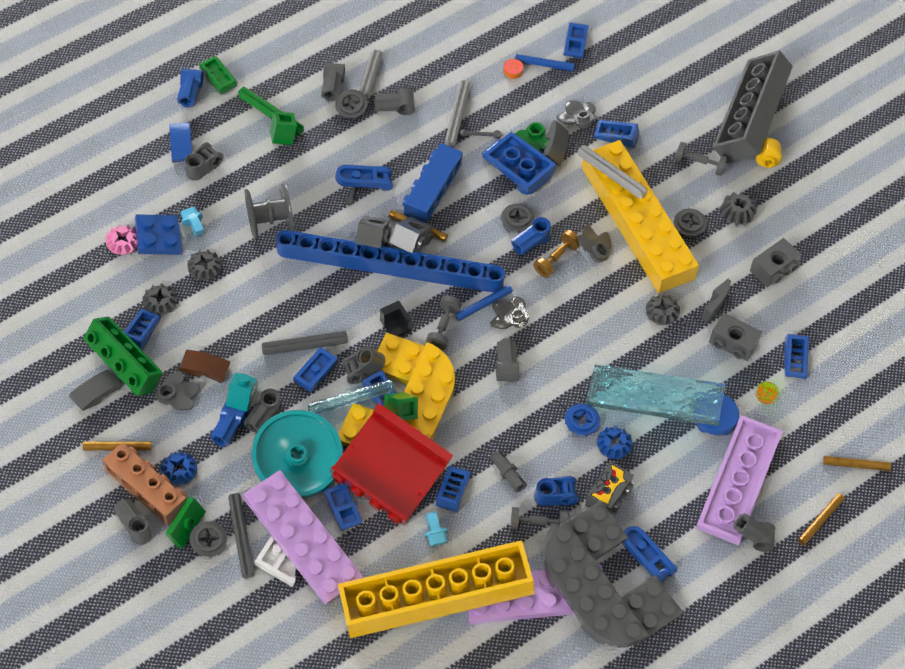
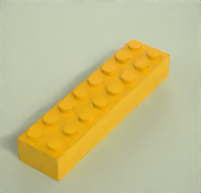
[581,140,699,294]
[338,540,535,638]

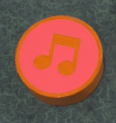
[503,59,523,79]

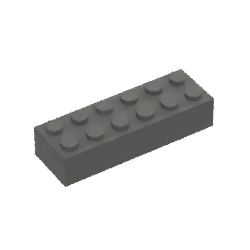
[713,50,793,163]

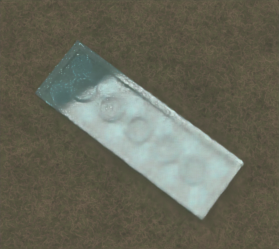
[586,364,726,426]

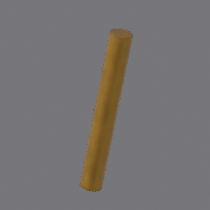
[389,210,448,242]
[83,441,152,451]
[822,456,891,471]
[798,493,845,546]

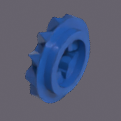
[565,404,600,437]
[597,425,633,459]
[160,451,197,485]

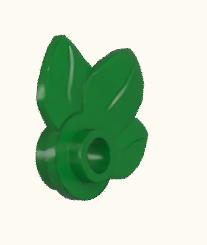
[515,122,549,152]

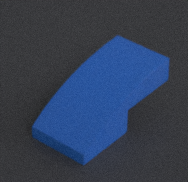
[563,22,589,59]
[169,122,192,163]
[323,483,363,531]

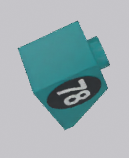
[225,372,259,412]

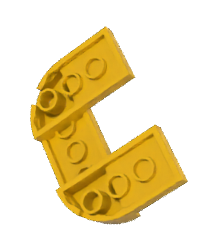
[338,333,455,447]

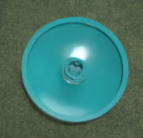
[252,410,343,499]

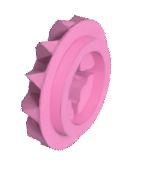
[105,224,137,255]

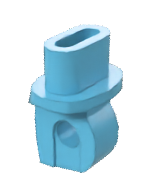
[180,207,204,237]
[424,512,448,547]

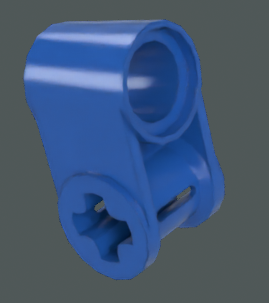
[534,476,579,506]

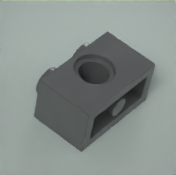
[355,215,392,248]
[390,216,433,253]
[750,238,801,287]
[709,312,762,362]

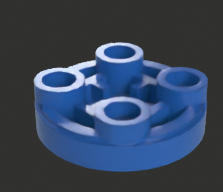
[694,393,739,435]

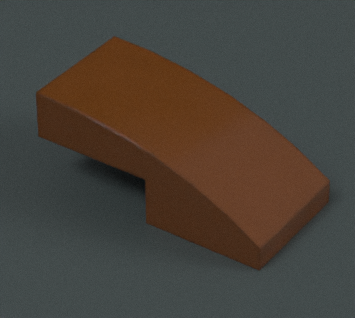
[179,349,230,383]

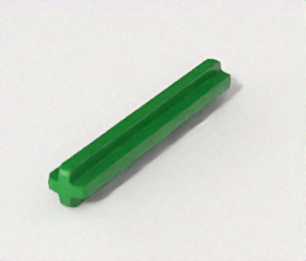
[238,87,304,136]

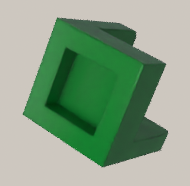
[270,112,297,145]
[384,392,418,421]

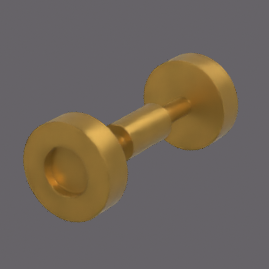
[533,230,580,278]

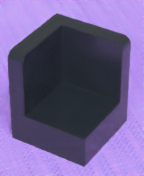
[380,300,412,337]

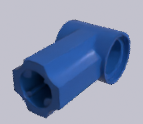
[177,68,204,108]
[511,217,551,255]
[211,402,249,447]

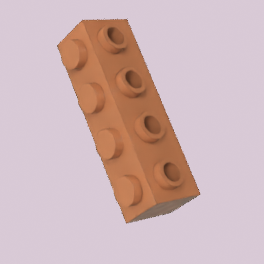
[102,442,187,526]

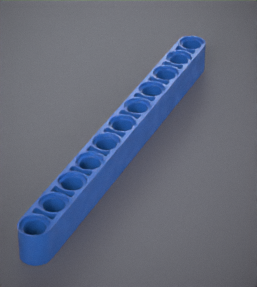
[276,230,505,293]

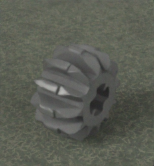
[721,191,757,227]

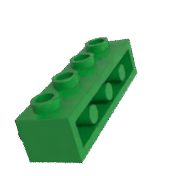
[83,316,163,396]

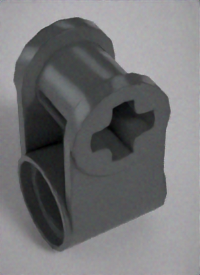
[185,142,224,181]
[342,347,385,384]

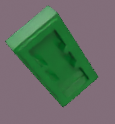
[199,56,238,95]
[165,497,206,549]

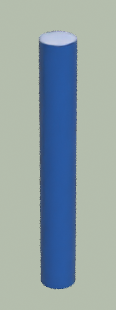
[515,54,574,71]
[455,285,513,321]

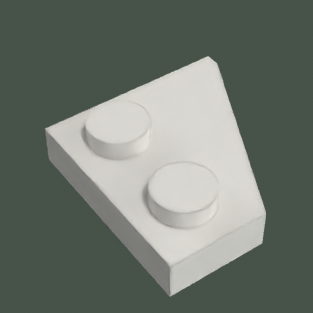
[254,536,296,587]

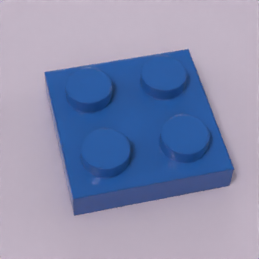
[134,214,182,255]

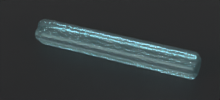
[308,380,394,414]

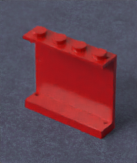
[330,403,453,525]

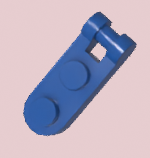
[335,165,393,191]
[623,526,677,583]

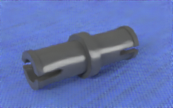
[490,450,527,493]

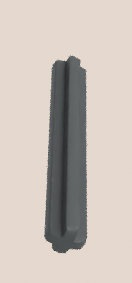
[261,331,348,355]
[228,493,255,578]

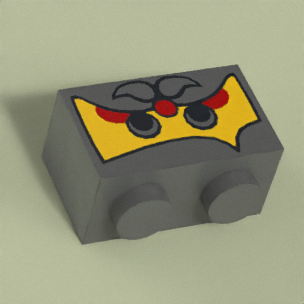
[585,461,634,514]

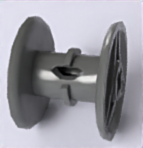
[244,182,294,241]

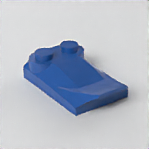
[482,131,556,195]

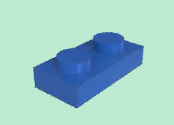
[293,347,338,393]

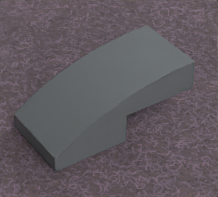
[543,120,569,166]
[701,279,731,324]
[69,369,121,411]

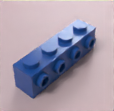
[402,143,463,223]

